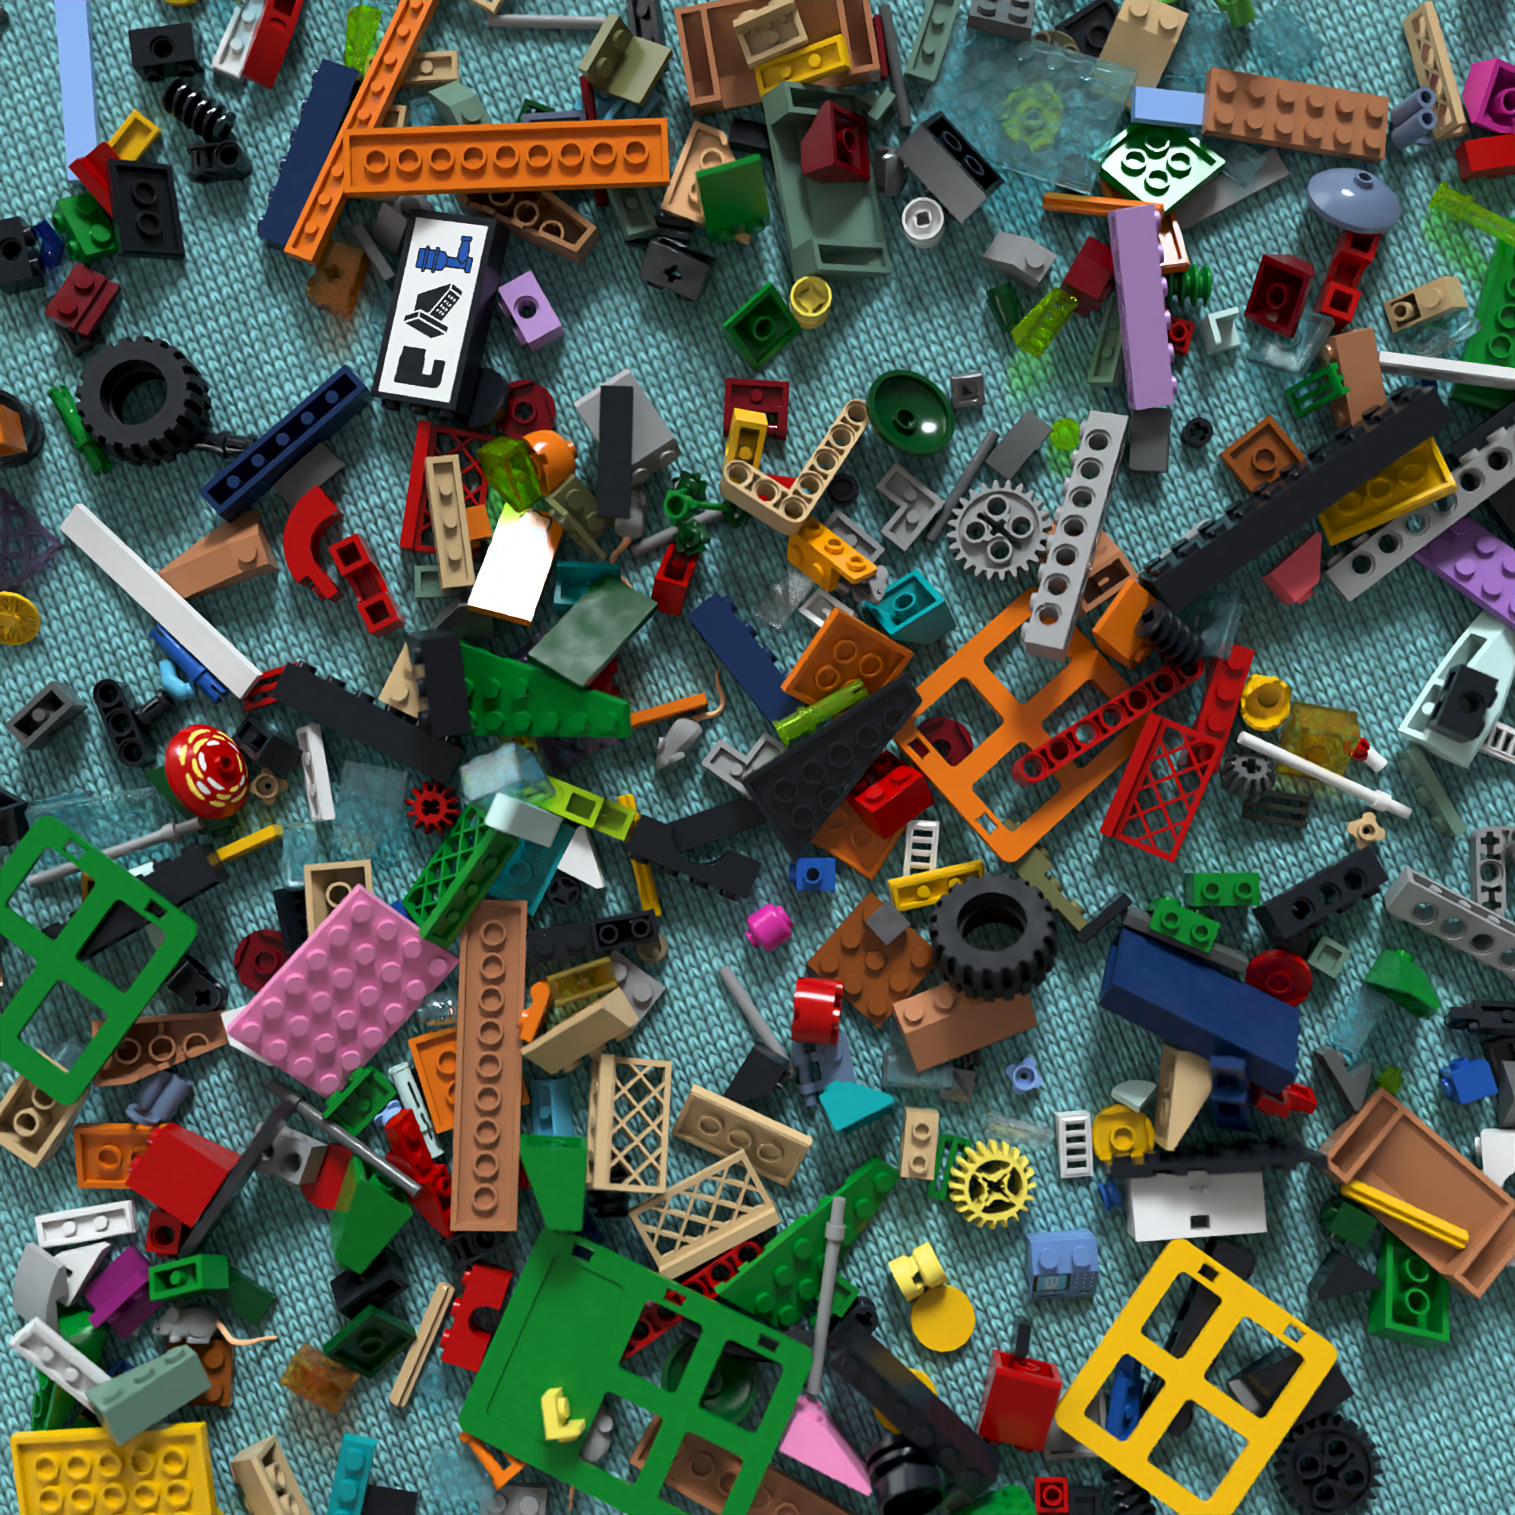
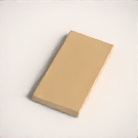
[670,1084,813,1188]

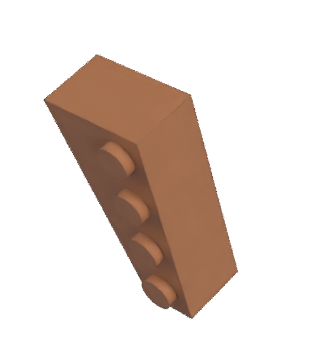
[1312,327,1386,430]

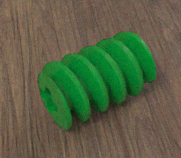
[1162,264,1212,308]

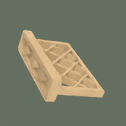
[585,1053,672,1194]
[628,1148,781,1280]

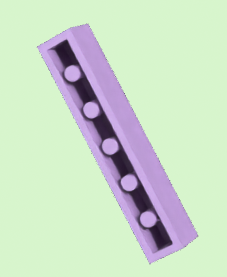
[1107,204,1178,410]

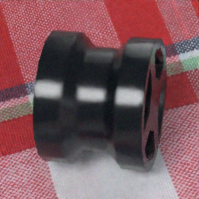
[547,876,582,908]

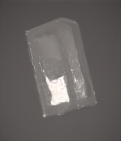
[753,565,817,633]
[983,1112,1055,1151]

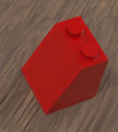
[124,1122,242,1228]
[976,1349,1062,1453]

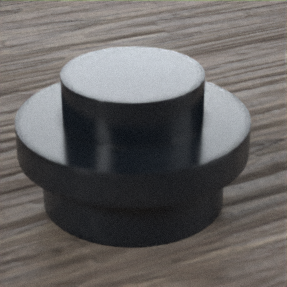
[827,474,859,507]

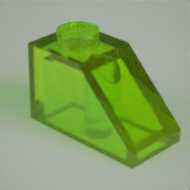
[476,436,542,513]

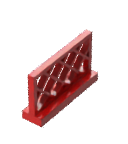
[399,420,496,561]
[1099,712,1226,863]

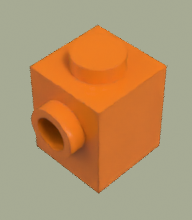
[465,504,493,550]

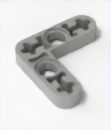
[1469,826,1515,916]

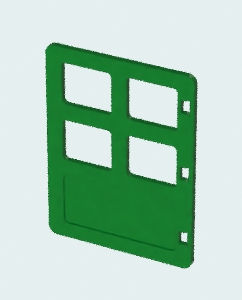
[458,1226,814,1515]

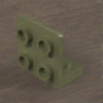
[578,13,673,106]
[544,473,615,560]

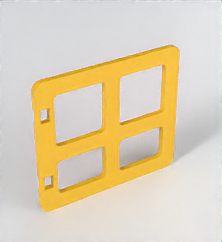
[1054,1238,1337,1515]

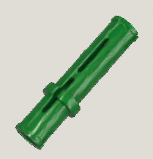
[47,384,113,476]

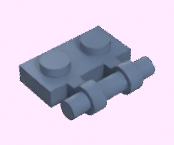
[791,1031,856,1107]

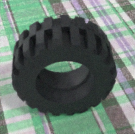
[75,336,211,467]
[929,872,1058,1002]

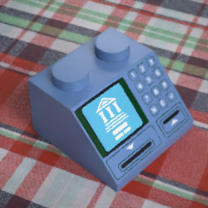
[1025,1229,1099,1300]

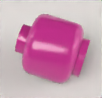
[745,904,794,951]

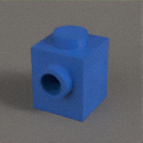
[789,857,836,891]
[1439,1057,1499,1105]

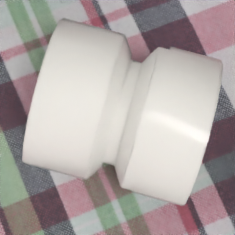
[902,197,945,248]

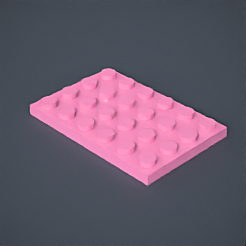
[227,883,460,1099]

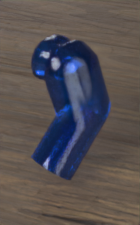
[32,218,64,268]

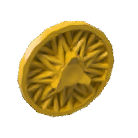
[0,591,41,645]

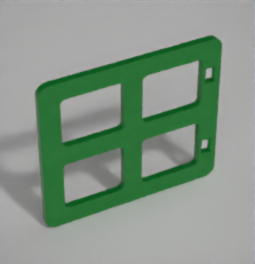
[0,816,199,1105]

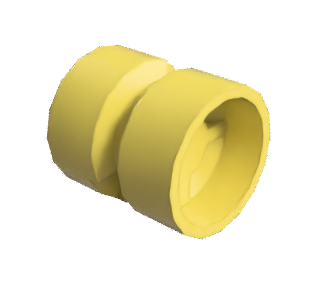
[789,275,832,329]
[888,1242,948,1302]

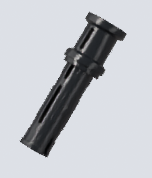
[188,430,259,459]

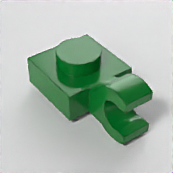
[808,1272,860,1328]

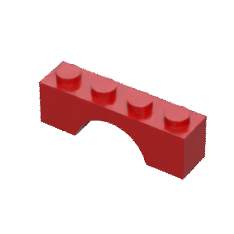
[1177,641,1255,774]

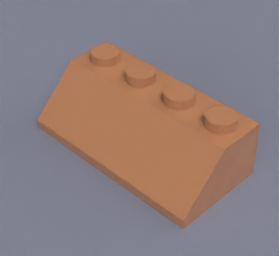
[892,982,1038,1074]

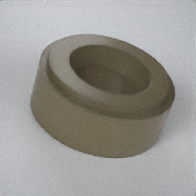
[636,932,669,964]

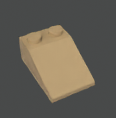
[1085,0,1189,111]
[1153,1043,1212,1151]
[0,1050,92,1169]

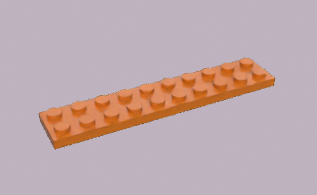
[343,118,670,198]

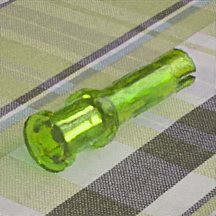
[1428,181,1515,248]
[771,678,869,747]

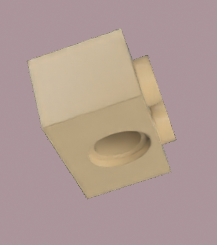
[898,1105,939,1180]

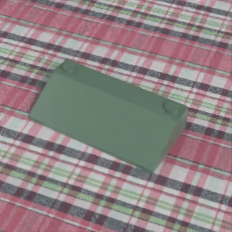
[762,81,892,283]

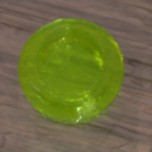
[1049,418,1080,450]
[1374,1065,1405,1094]

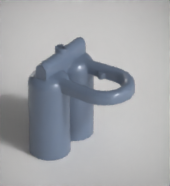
[1389,86,1437,150]
[126,1067,194,1127]

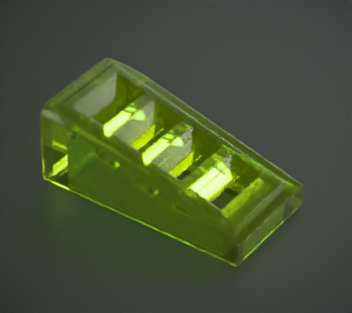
[343,4,382,72]
[1011,286,1079,358]

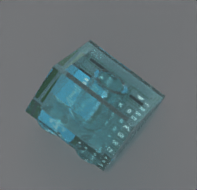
[459,743,557,813]

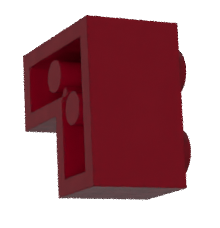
[1053,236,1115,318]

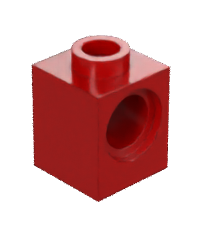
[145,1207,191,1258]

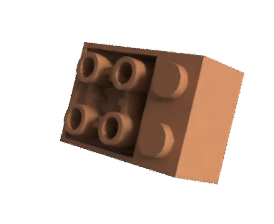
[1037,504,1139,618]

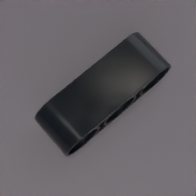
[92,679,157,768]

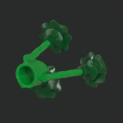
[663,471,753,557]

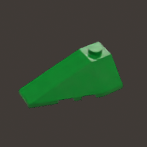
[1363,948,1442,1020]
[31,1302,108,1431]

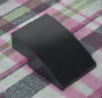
[1226,1337,1355,1429]

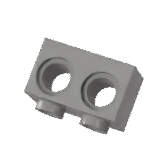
[253,1123,328,1187]

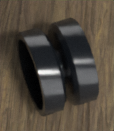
[0,390,46,468]

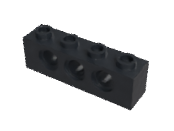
[1251,846,1389,945]

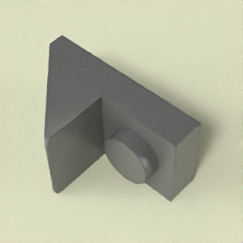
[1313,1045,1373,1112]

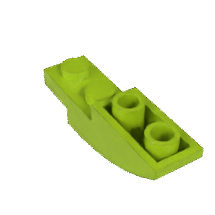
[507,774,637,841]

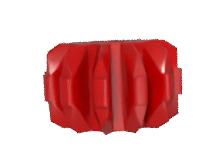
[406,781,461,835]

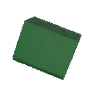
[722,282,802,372]

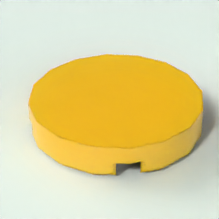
[1091,1104,1155,1160]
[910,1284,976,1352]

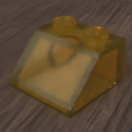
[1275,701,1361,781]

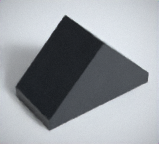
[1308,1247,1383,1300]

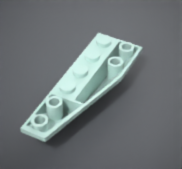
[1398,610,1515,769]

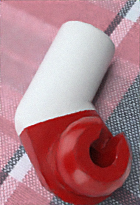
[1347,738,1388,773]

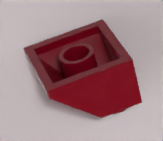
[800,100,871,183]
[1243,254,1315,339]

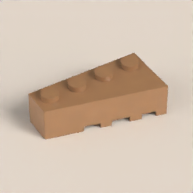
[456,191,600,265]

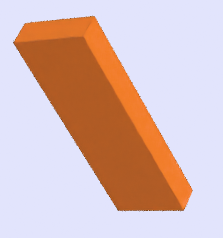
[631,693,709,729]

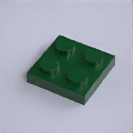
[322,1304,417,1379]

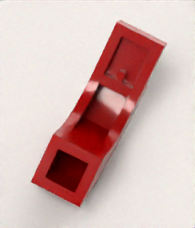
[283,485,345,603]

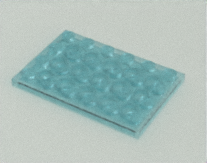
[911,16,1138,195]

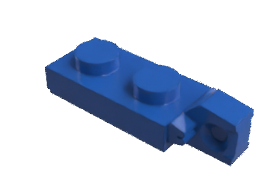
[1105,1354,1145,1441]

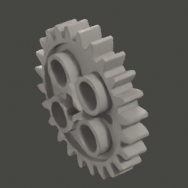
[947,480,1052,584]

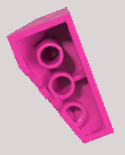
[1462,58,1515,134]

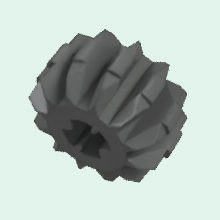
[1219,748,1277,804]

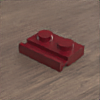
[44,262,121,340]

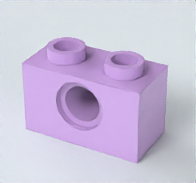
[497,270,565,352]

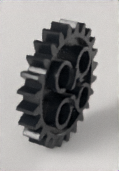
[1272,1412,1383,1515]

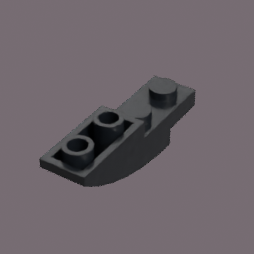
[526,909,660,964]
[681,1318,814,1363]

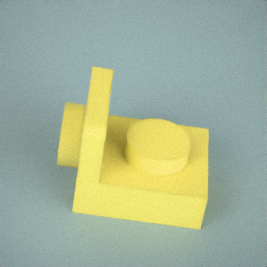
[541,1387,586,1442]

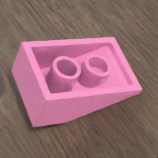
[779,1394,872,1496]

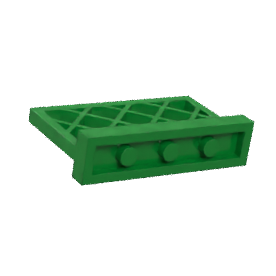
[402,798,521,949]

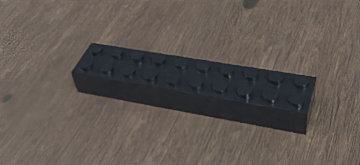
[1138,385,1454,614]

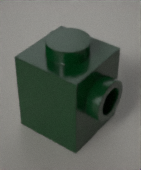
[1319,1195,1378,1249]

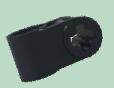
[186,140,253,184]
[164,954,229,1013]
[439,1231,506,1271]
[826,1296,879,1352]

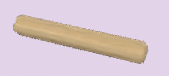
[389,1282,455,1407]

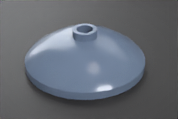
[1306,168,1401,234]

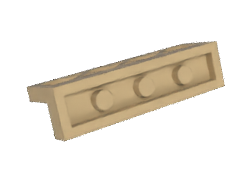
[1402,1,1469,141]
[424,454,475,591]

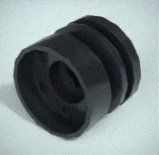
[865,1433,946,1515]

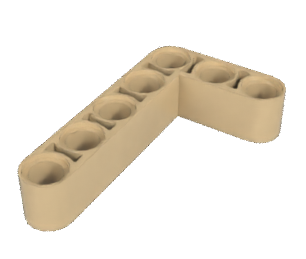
[719,399,870,535]

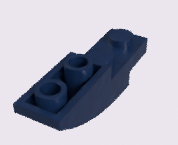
[1209,1056,1256,1133]

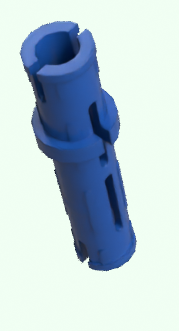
[149,624,231,704]

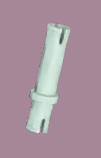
[388,1062,445,1158]

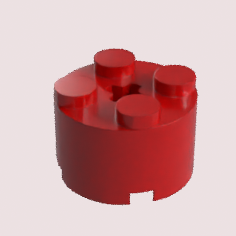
[791,977,844,1046]

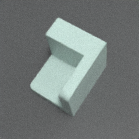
[1198,307,1240,355]

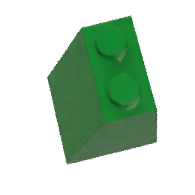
[519,1134,587,1235]
[329,1153,413,1274]

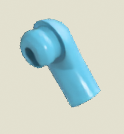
[159,660,196,702]

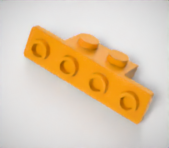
[785,512,877,593]

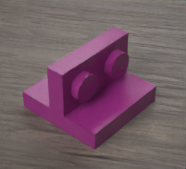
[80,1244,166,1340]

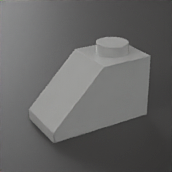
[981,231,1057,294]

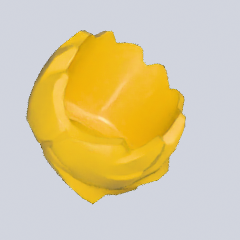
[1238,674,1292,731]

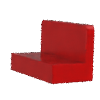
[68,141,122,218]

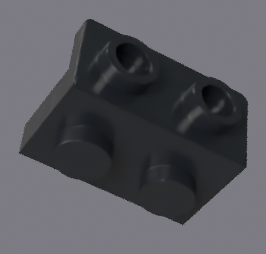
[273,883,308,953]

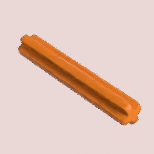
[1042,192,1165,221]

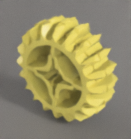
[948,1139,1036,1230]

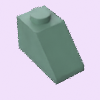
[428,81,493,126]

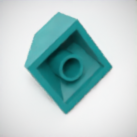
[863,569,957,644]
[818,1080,898,1138]

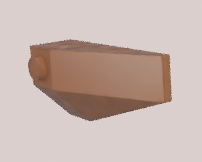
[157,509,279,602]

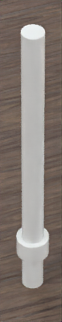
[1237,731,1412,819]

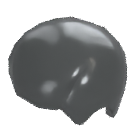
[873,146,909,198]

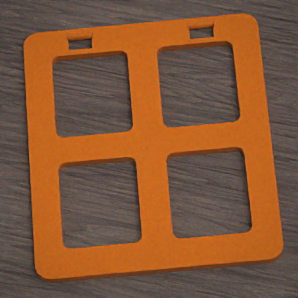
[892,587,1155,863]

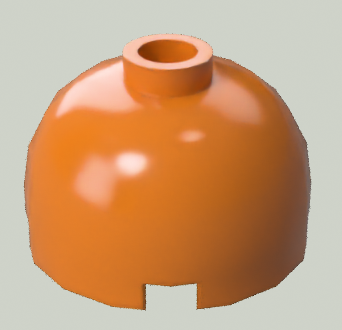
[518,430,578,496]

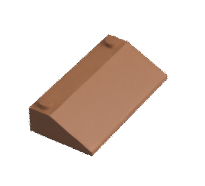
[674,0,880,117]
[1317,1087,1515,1299]

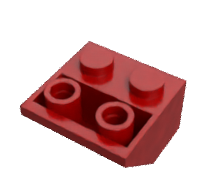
[845,749,935,840]

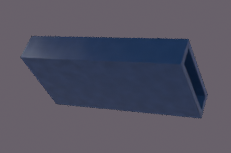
[1098,925,1301,1095]

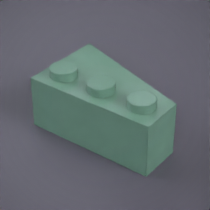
[84,1344,212,1446]

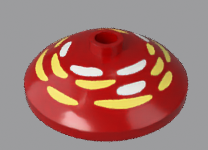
[165,724,250,820]

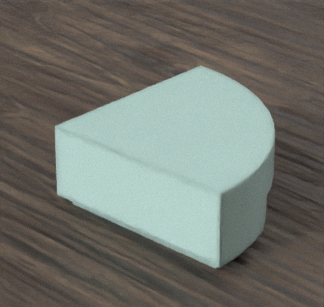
[1111,1080,1157,1114]

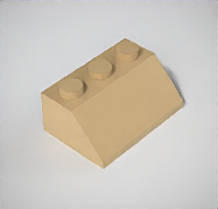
[303,860,373,938]
[520,987,640,1075]
[230,1434,312,1515]

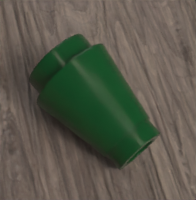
[985,283,1021,334]

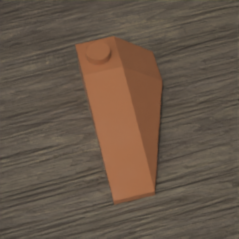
[92,1010,229,1087]

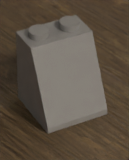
[573,368,682,488]

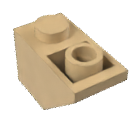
[1383,276,1468,333]

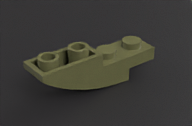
[1001,818,1088,931]

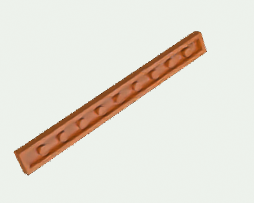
[284,0,440,266]

